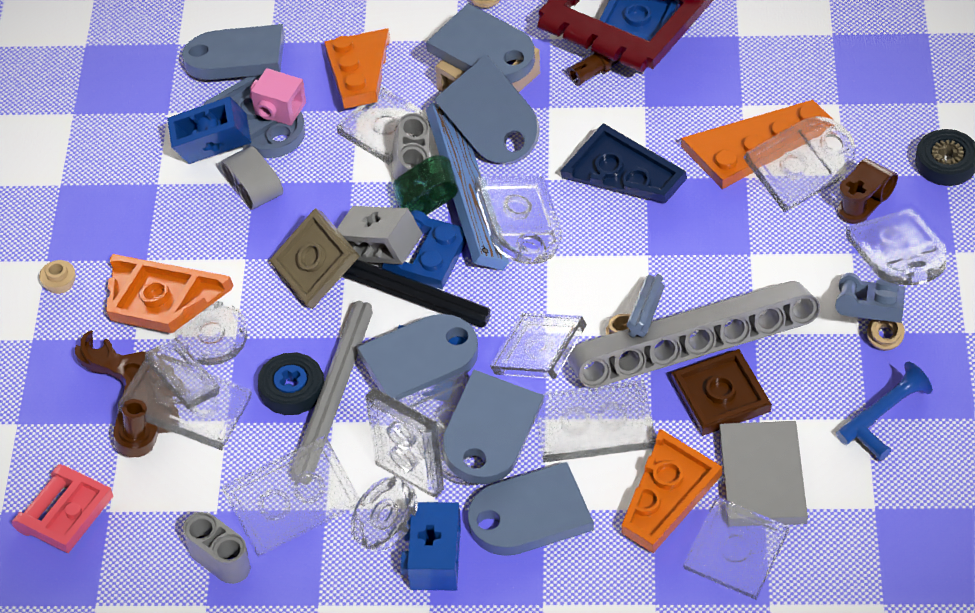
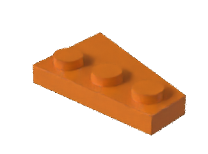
[324,28,390,109]
[622,429,723,553]

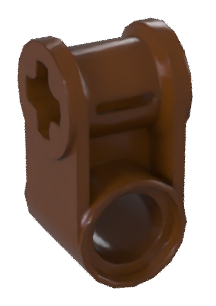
[838,158,898,224]

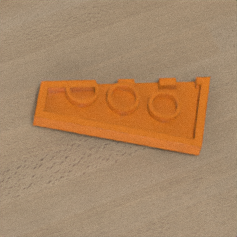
[681,100,834,189]

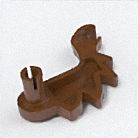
[75,330,186,457]

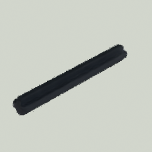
[343,259,491,328]

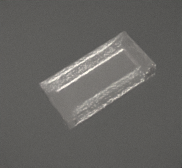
[145,337,220,410]

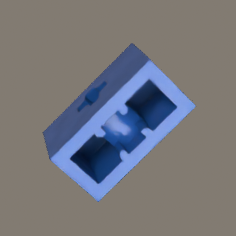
[167,96,252,164]
[401,502,461,591]

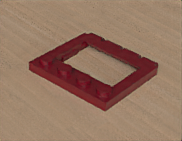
[537,0,714,72]

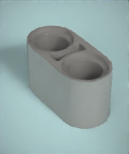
[392,113,430,187]
[220,146,283,210]
[183,512,251,584]

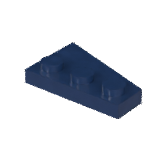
[560,123,687,203]

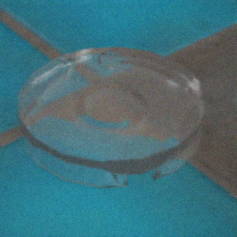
[174,301,248,366]
[351,476,418,552]

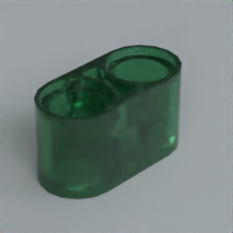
[392,155,458,215]

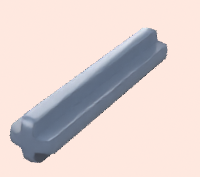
[626,274,665,338]

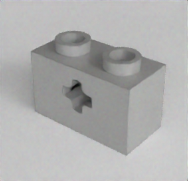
[337,206,423,264]

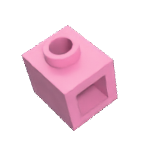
[250,68,306,126]

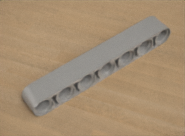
[568,281,820,388]

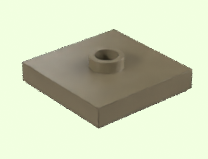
[269,208,360,309]

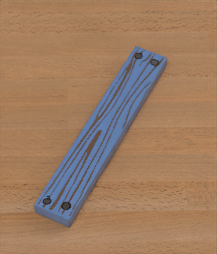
[426,103,510,270]

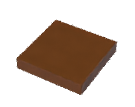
[671,349,772,436]

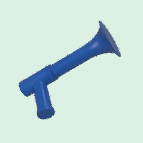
[836,361,933,461]

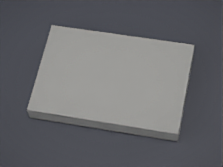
[719,421,808,527]

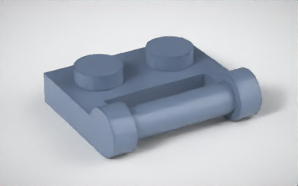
[835,273,906,323]

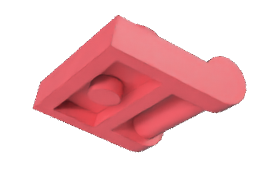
[11,464,114,554]

